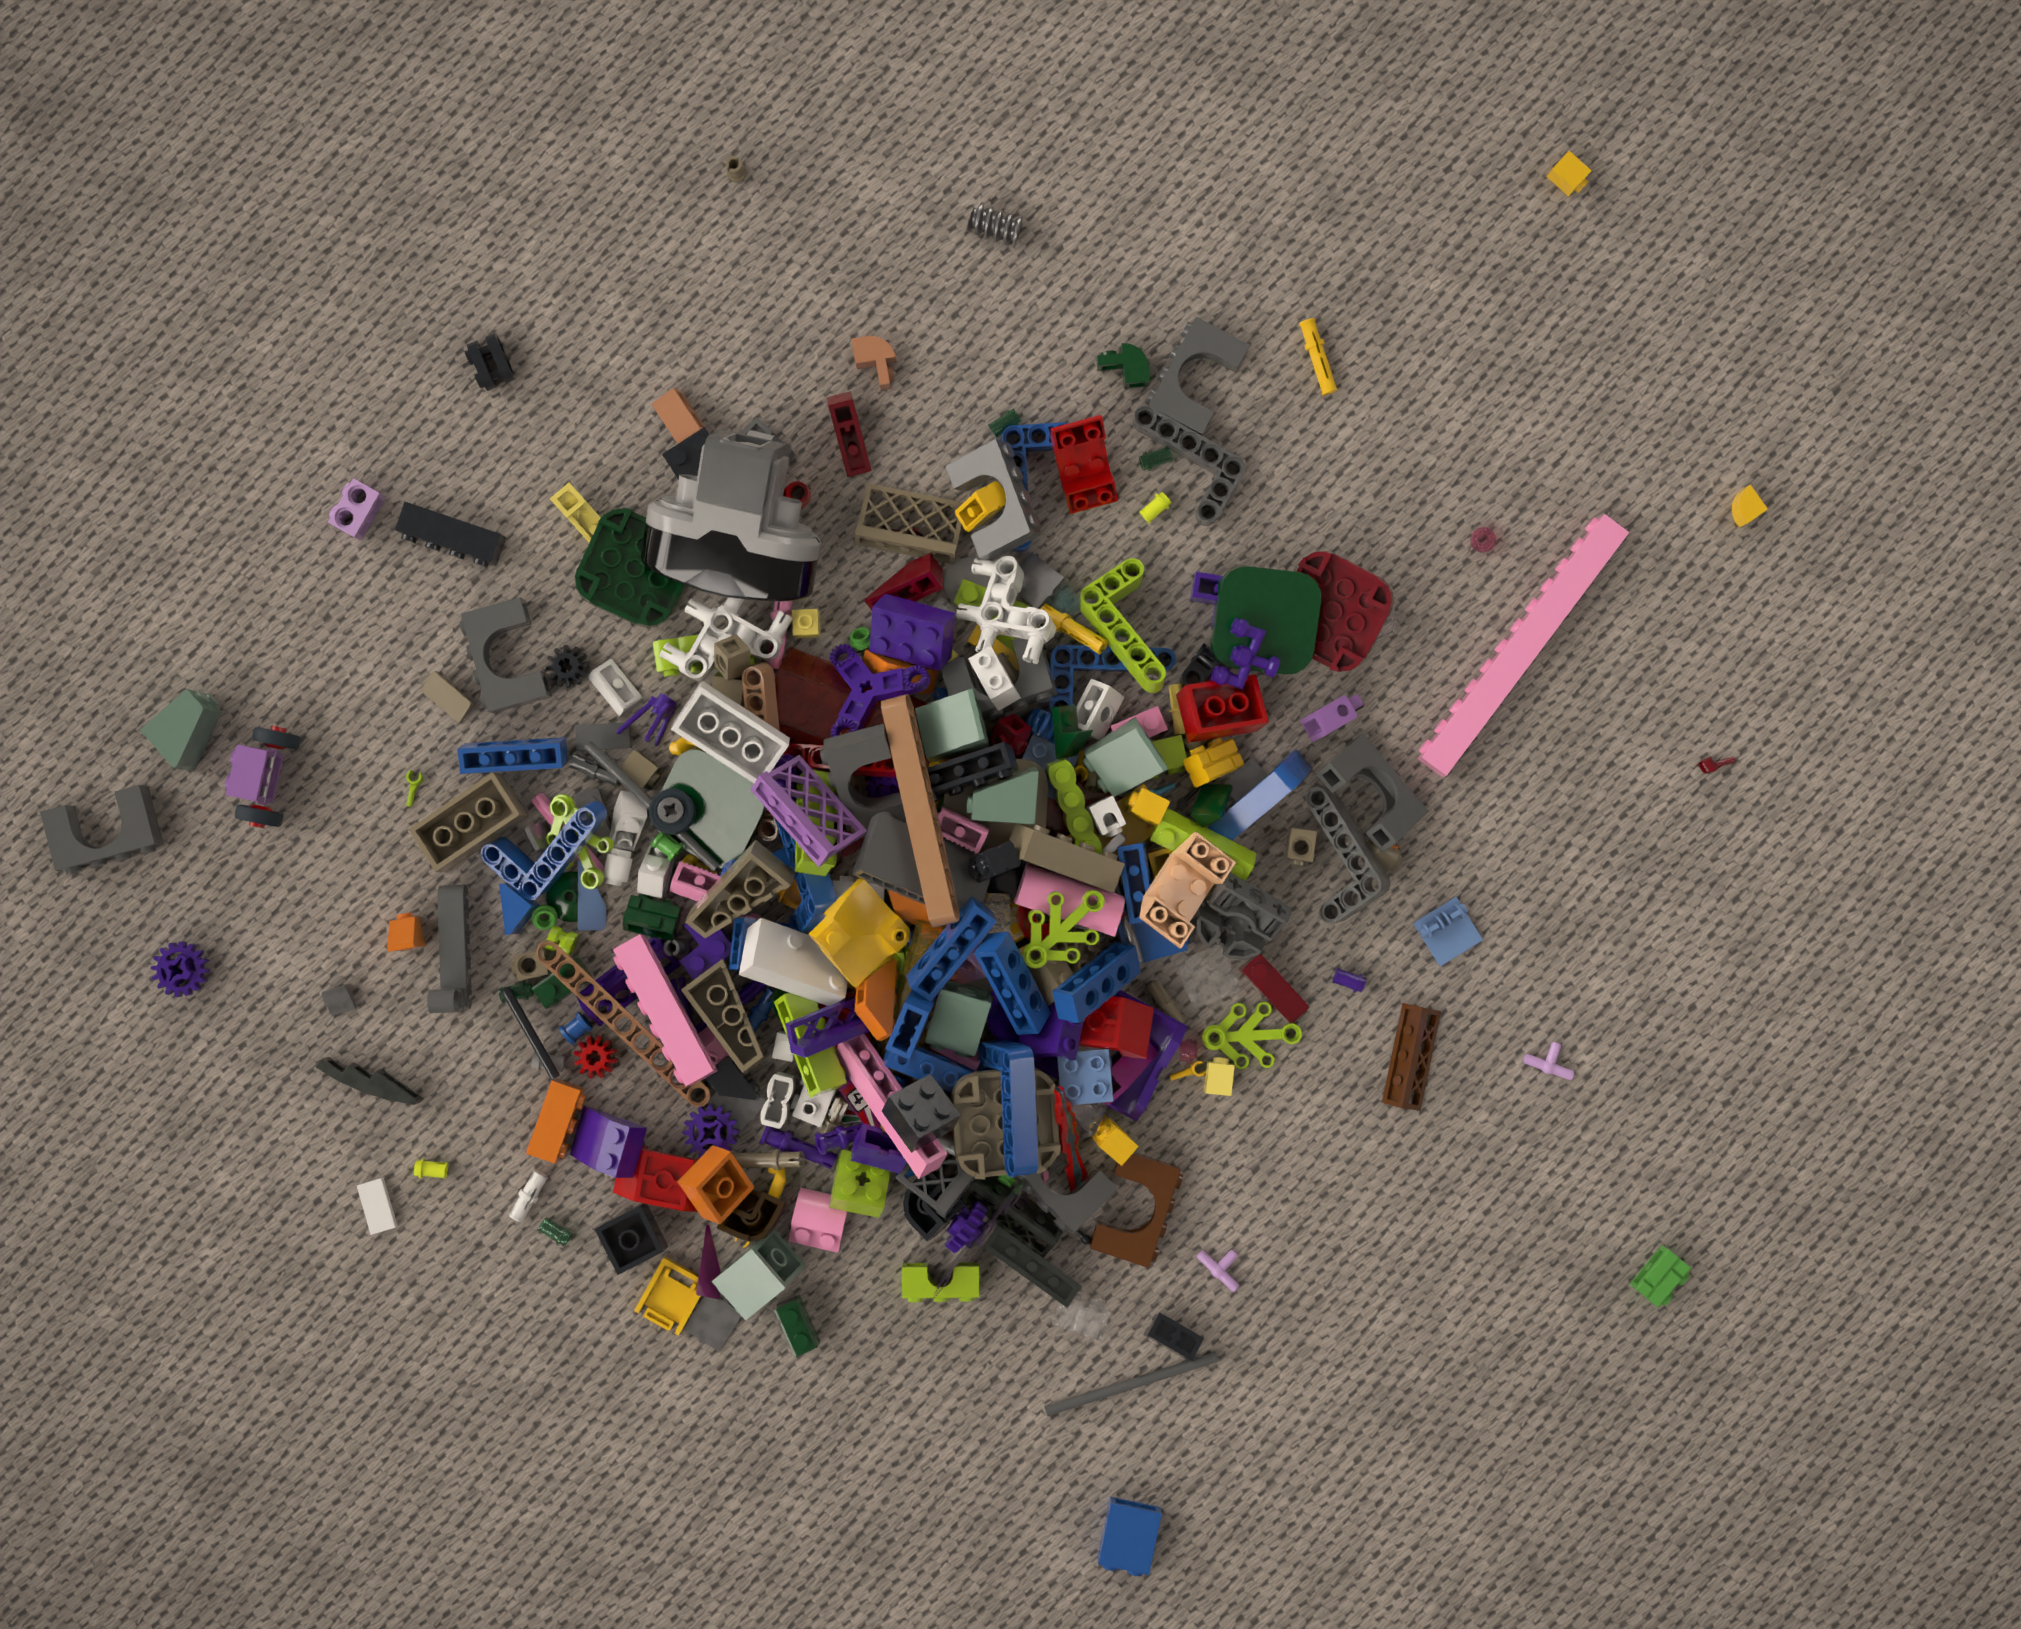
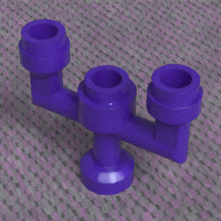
[1211,618,1280,689]

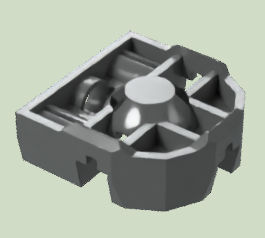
[1197,872,1292,960]

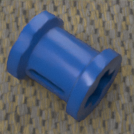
[559,1011,594,1045]

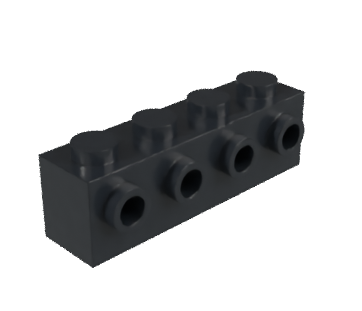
[927,742,1019,802]

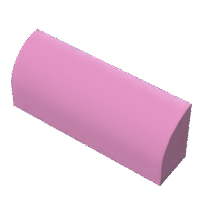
[1013,863,1125,937]

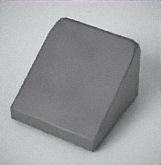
[525,821,555,851]
[321,984,357,1016]

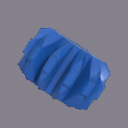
[1025,708,1055,744]

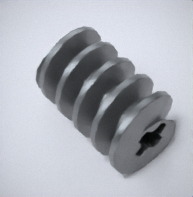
[966,202,1022,249]

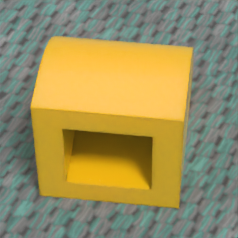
[1732,484,1768,528]

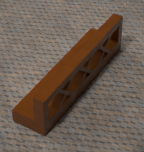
[1382,1003,1441,1111]

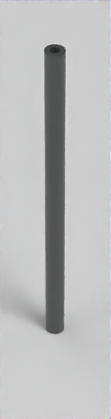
[584,741,721,872]
[1045,1352,1218,1416]

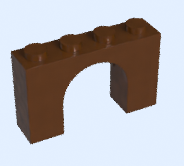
[1089,1152,1183,1268]

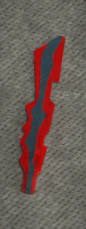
[1054,1086,1088,1192]

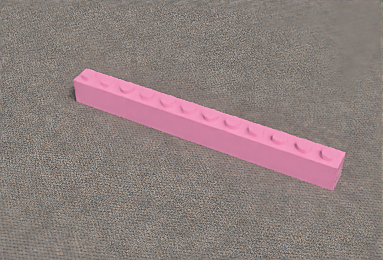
[1418,514,1629,777]

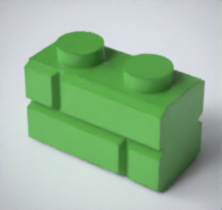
[1629,1245,1691,1308]

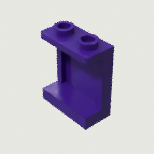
[1018,1004,1084,1063]

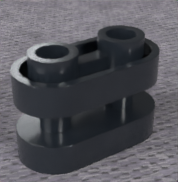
[464,333,516,391]

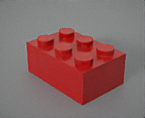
[1176,674,1269,743]

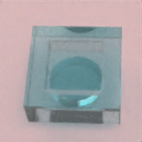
[1047,583,1080,613]

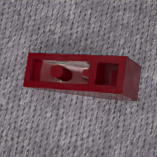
[827,391,872,477]
[864,553,943,611]
[1238,954,1310,1023]

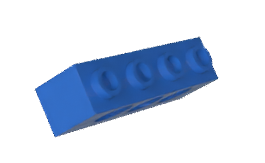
[457,737,568,774]
[906,896,997,1002]
[974,932,1051,1035]
[1052,942,1141,1023]
[883,1046,979,1092]

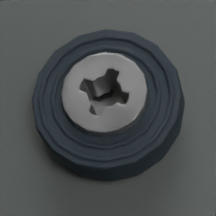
[649,788,696,835]

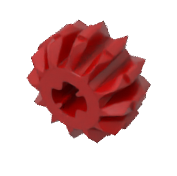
[574,1035,618,1079]

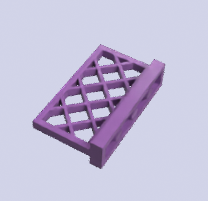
[750,755,867,867]

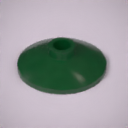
[546,871,578,922]

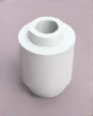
[603,848,633,886]

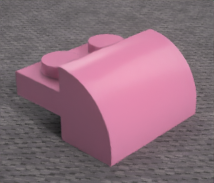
[788,1188,848,1253]

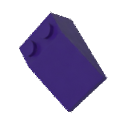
[570,1105,647,1178]

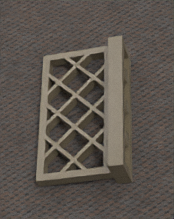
[855,483,964,564]

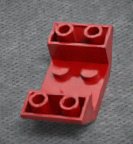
[1050,415,1118,514]
[1052,996,1154,1059]
[612,1145,700,1212]

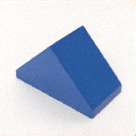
[499,883,540,935]

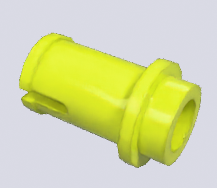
[1139,492,1172,524]
[414,1158,448,1179]

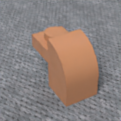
[851,336,897,390]

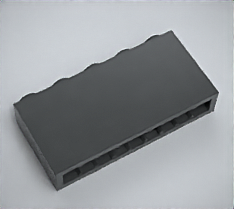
[852,812,991,910]

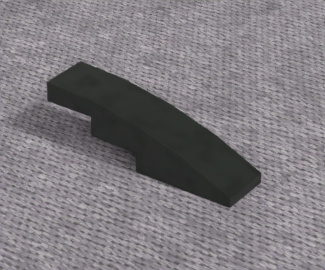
[316,1057,424,1105]

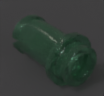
[988,408,1021,438]
[1139,446,1173,471]
[499,980,534,1003]
[537,1217,572,1246]

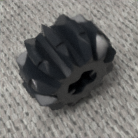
[546,645,590,689]

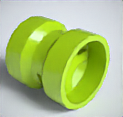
[545,925,579,957]

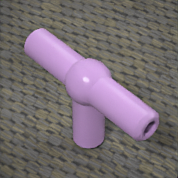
[1523,1042,1575,1080]
[1197,1250,1239,1292]

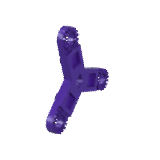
[829,644,930,737]

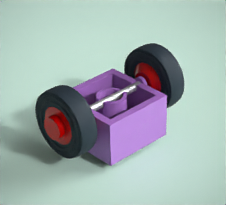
[225,725,301,829]

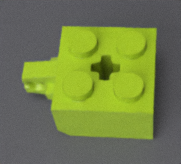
[829,1150,890,1218]

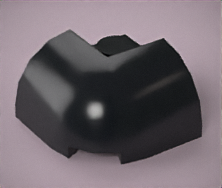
[903,1171,967,1242]

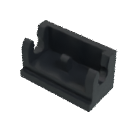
[1143,1312,1204,1361]

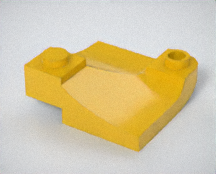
[809,878,910,988]

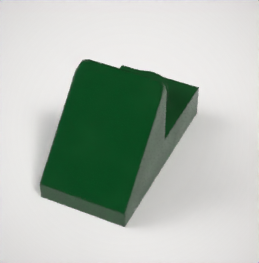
[1052,705,1093,759]

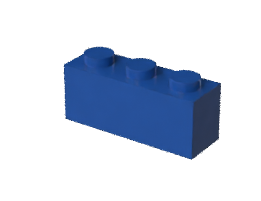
[1117,842,1152,924]

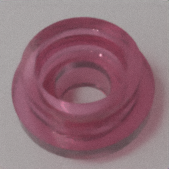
[1470,527,1496,553]
[1179,1038,1198,1064]

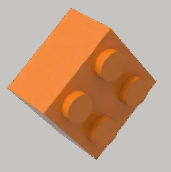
[678,1145,755,1224]

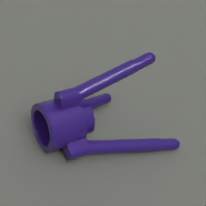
[616,693,677,746]

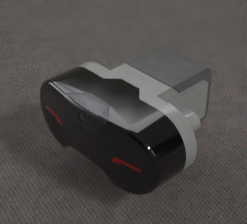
[640,429,822,602]

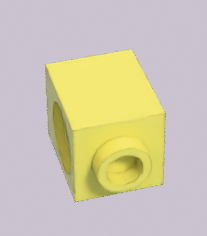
[792,609,821,639]
[1204,1057,1235,1096]

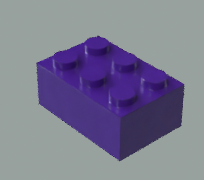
[869,594,956,671]

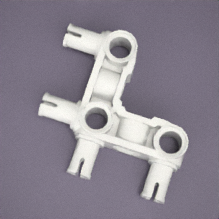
[956,556,1056,664]
[659,591,793,681]

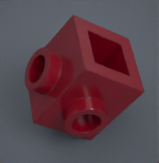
[989,713,1032,755]

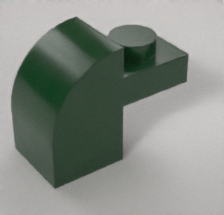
[1096,343,1150,389]

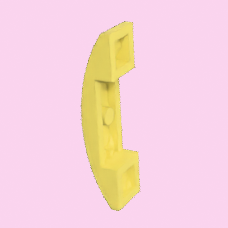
[550,482,601,542]

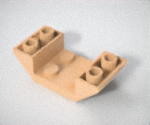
[1139,832,1236,948]

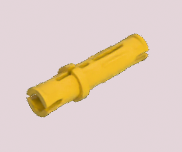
[1299,318,1338,396]
[1040,603,1108,655]

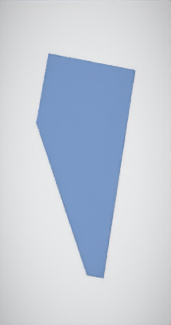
[578,861,606,930]

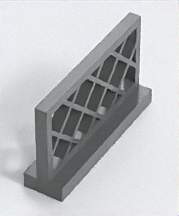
[896,1160,975,1219]

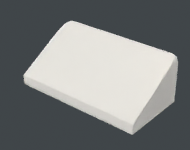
[588,659,643,716]

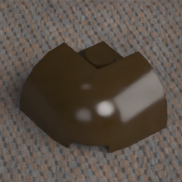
[716,1189,787,1242]

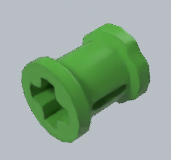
[651,832,685,862]

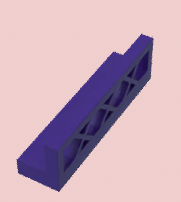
[576,937,681,1027]
[785,995,869,1058]

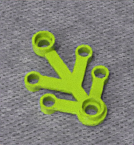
[546,794,614,889]
[1022,890,1105,968]
[1202,1001,1302,1069]

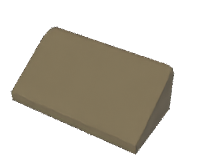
[421,671,476,724]

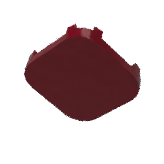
[1296,551,1394,672]

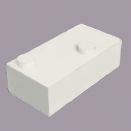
[671,681,790,783]
[739,918,848,1006]

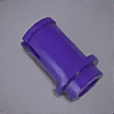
[1332,967,1366,993]

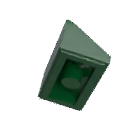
[1191,784,1233,828]

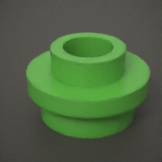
[850,627,871,650]
[532,905,558,930]

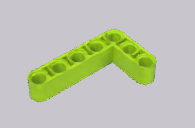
[1080,558,1166,693]

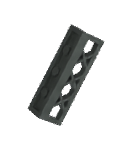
[961,1176,1063,1258]
[983,1225,1082,1308]

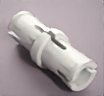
[508,1169,549,1223]

